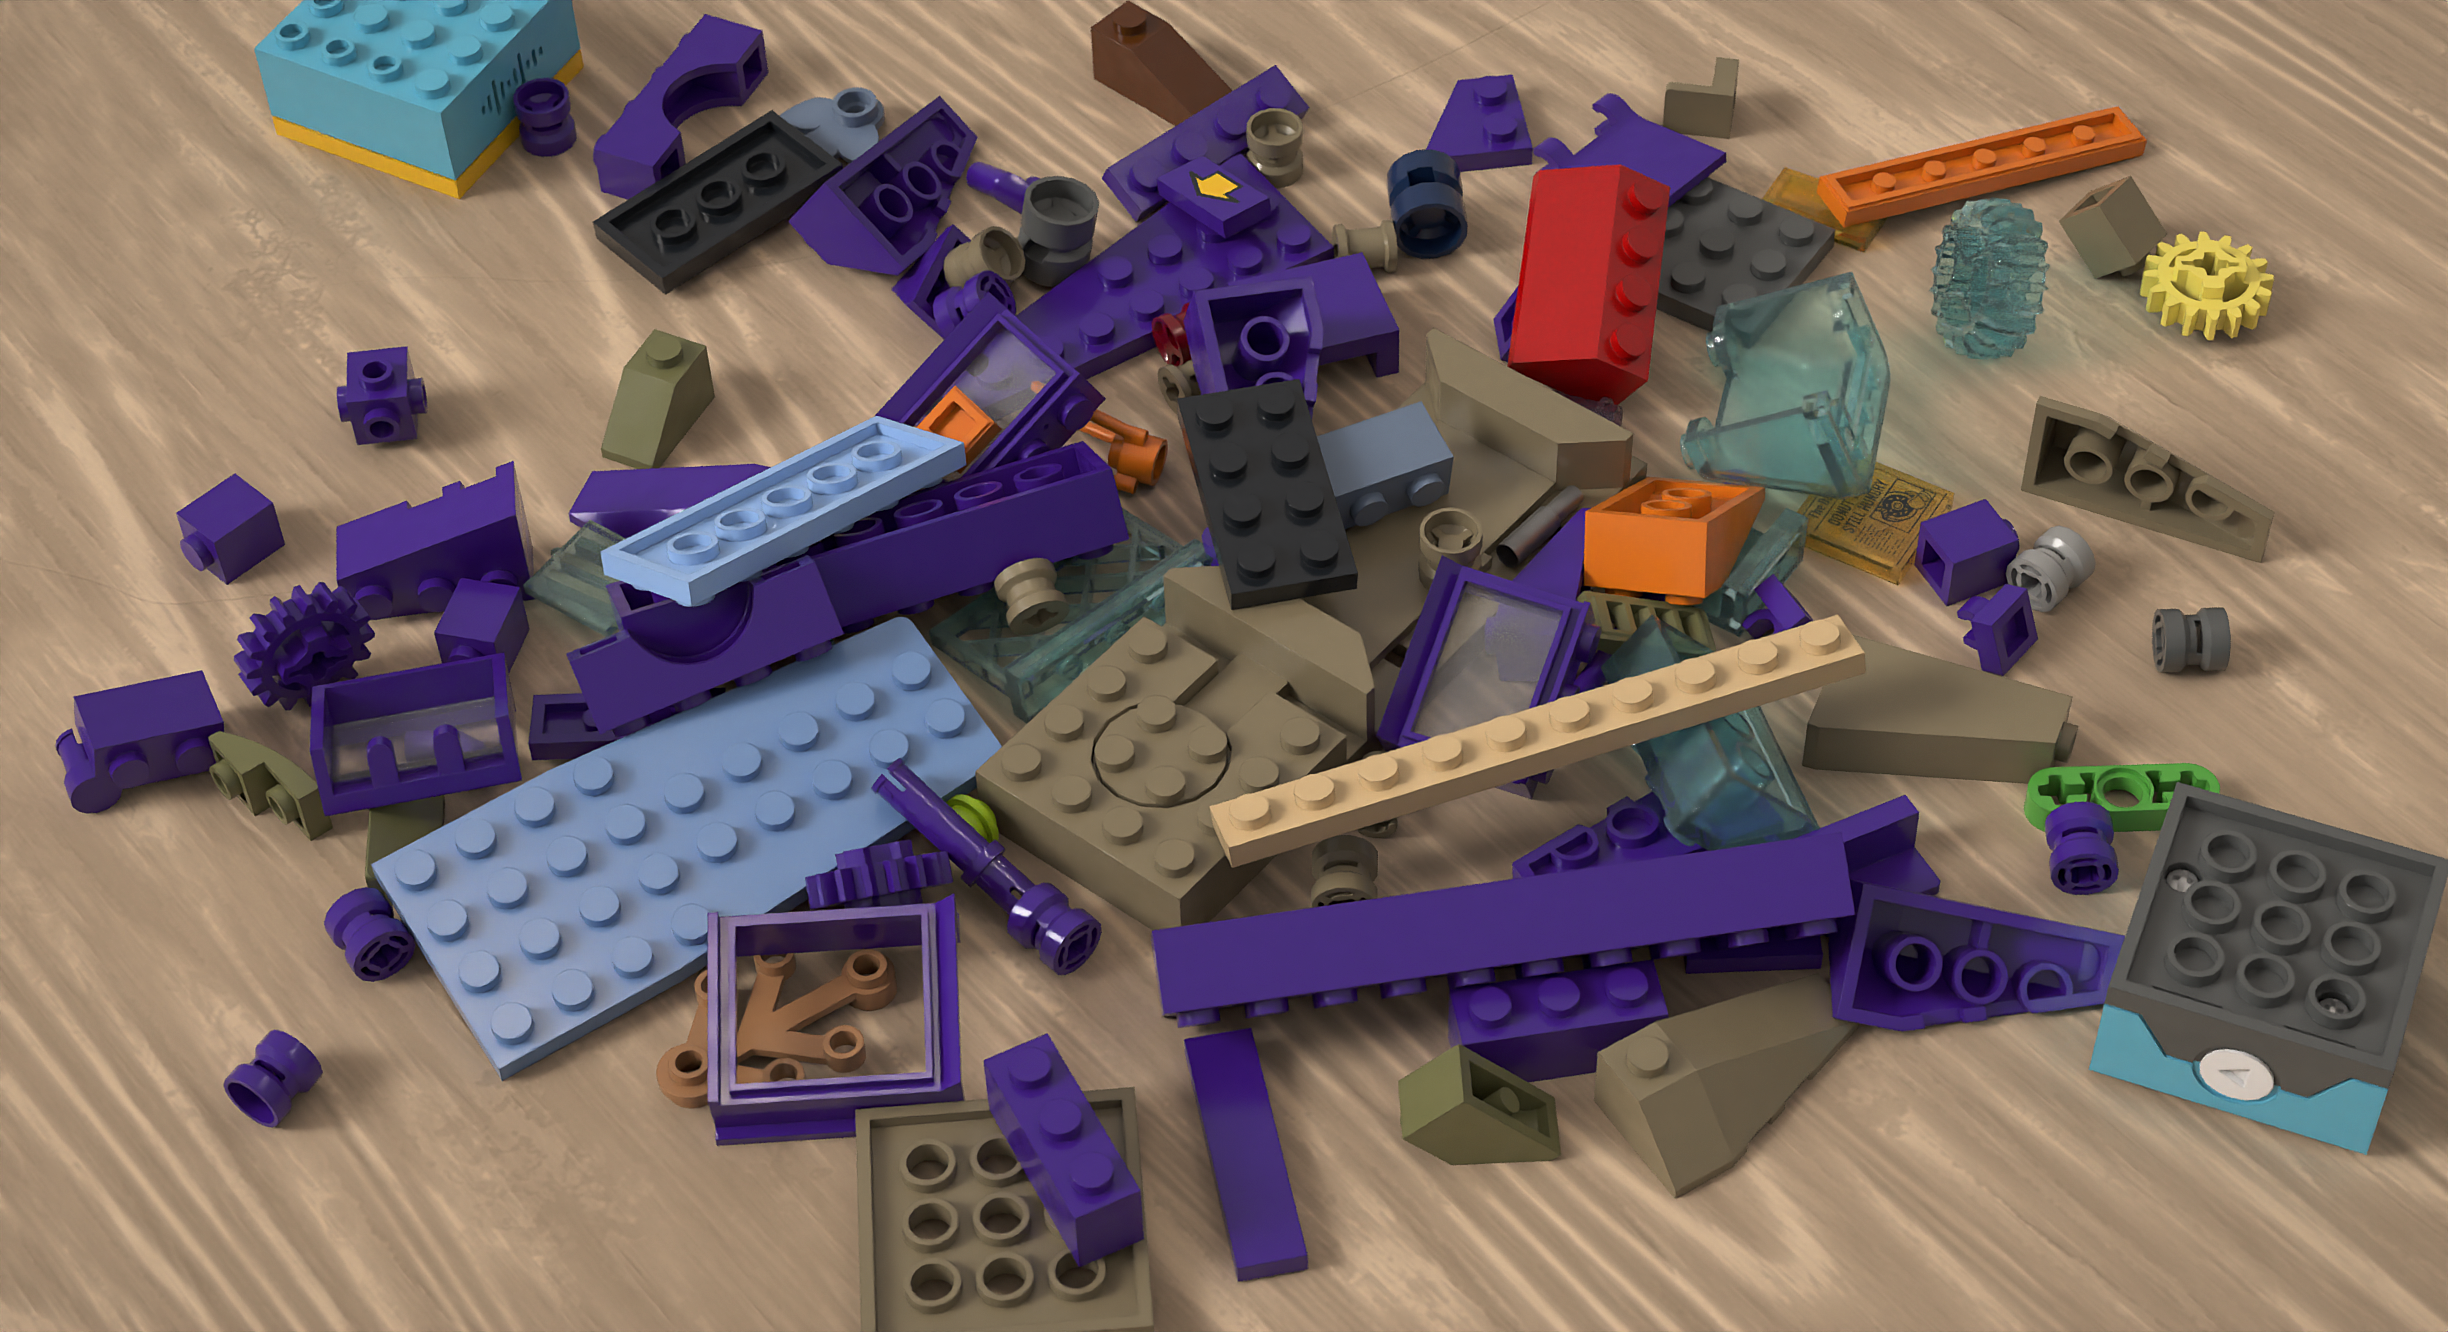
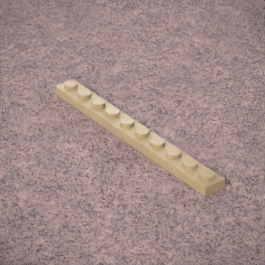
[1209,615,1866,868]

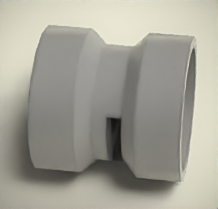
[2006,526,2096,612]

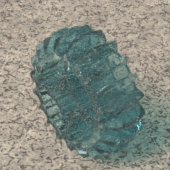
[1929,197,2050,360]

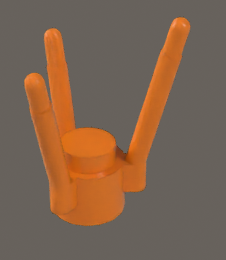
[1032,382,1168,494]

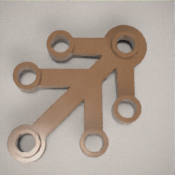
[656,949,897,1108]

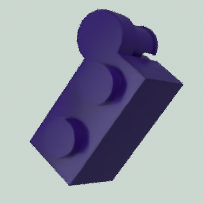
[55,670,224,814]

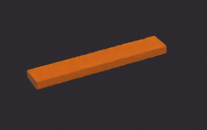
[1817,106,2147,228]

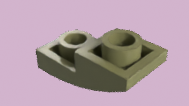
[208,731,333,841]

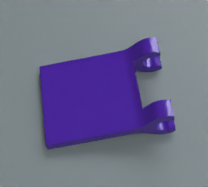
[1533,93,1727,207]

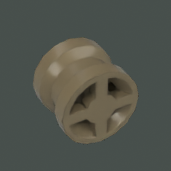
[994,558,1070,635]

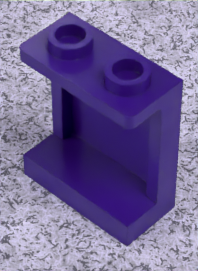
[1227,252,1399,378]

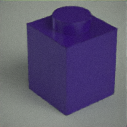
[176,473,285,585]
[1914,499,2020,606]
[434,578,530,673]

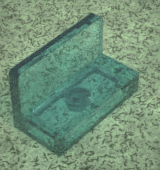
[1689,508,1808,637]

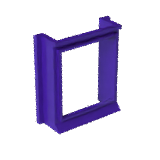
[707,894,966,1146]

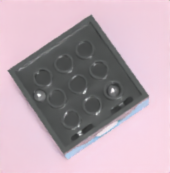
[2089,782,2448,1155]

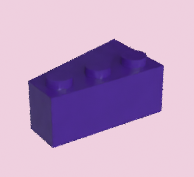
[336,461,535,620]

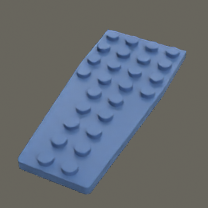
[371,617,1002,1081]

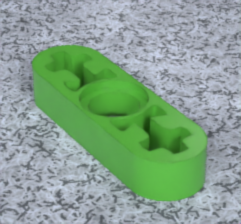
[2024,763,2220,832]

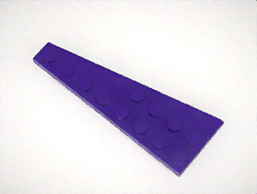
[915,153,1334,427]

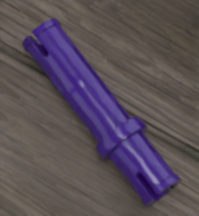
[871,758,1036,915]

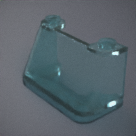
[1680,271,1890,500]

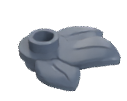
[780,87,885,163]

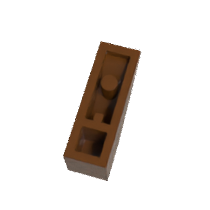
[1091,0,1233,126]

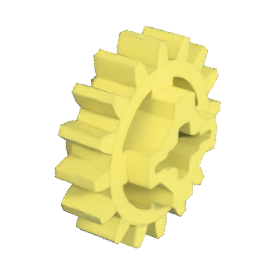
[2140,232,2274,340]

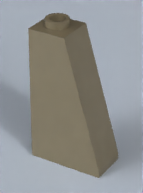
[1802,634,2078,784]

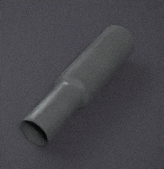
[1496,485,1584,568]

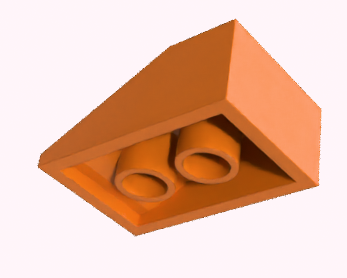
[1584,477,1765,605]

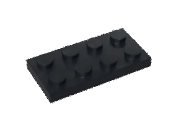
[593,110,843,295]
[1177,379,1358,610]

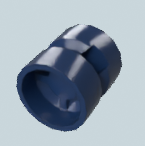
[1387,149,1468,259]

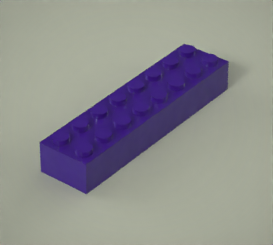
[606,441,1129,656]

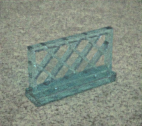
[929,508,1213,724]

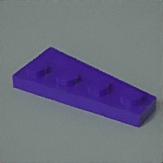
[1512,742,1782,879]

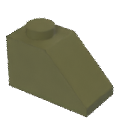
[601,329,715,469]
[1398,1044,1561,1165]

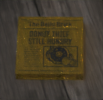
[1786,448,1954,585]

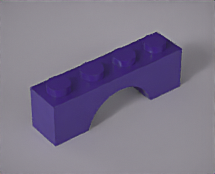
[593,14,769,200]
[566,555,844,737]

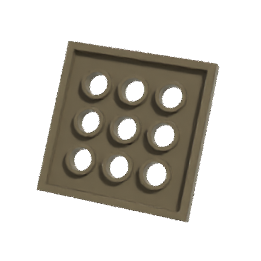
[855,1087,1154,1332]

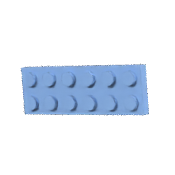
[600,416,966,607]

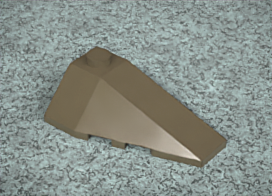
[2021,396,2275,563]
[1594,973,1859,1199]

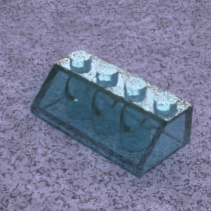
[1601,614,1821,851]

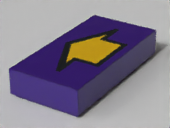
[1156,155,1272,238]

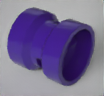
[513,78,577,157]
[933,270,1016,338]
[2045,802,2119,895]
[1007,882,1102,975]
[324,887,415,982]
[223,1030,323,1128]

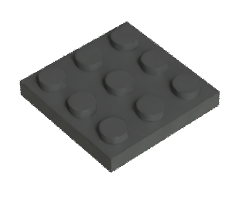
[1656,177,1836,348]

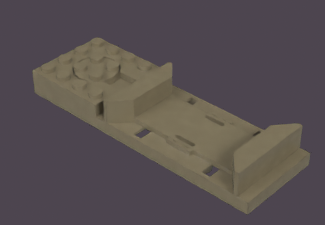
[975,328,1648,930]

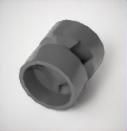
[1018,176,1099,287]

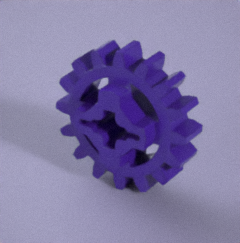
[234,582,375,710]
[805,840,953,909]

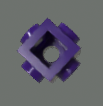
[337,346,428,445]

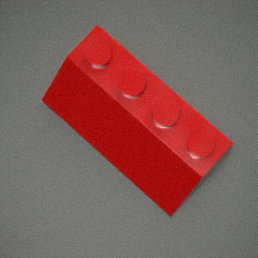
[1507,164,1670,412]

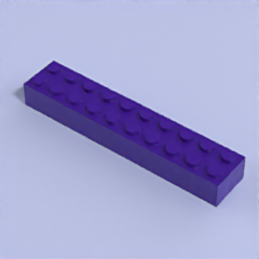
[1151,832,1855,1028]

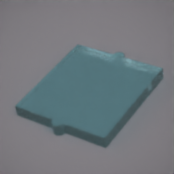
[523,520,626,637]

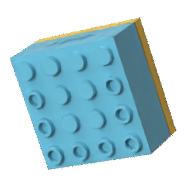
[254,0,584,199]

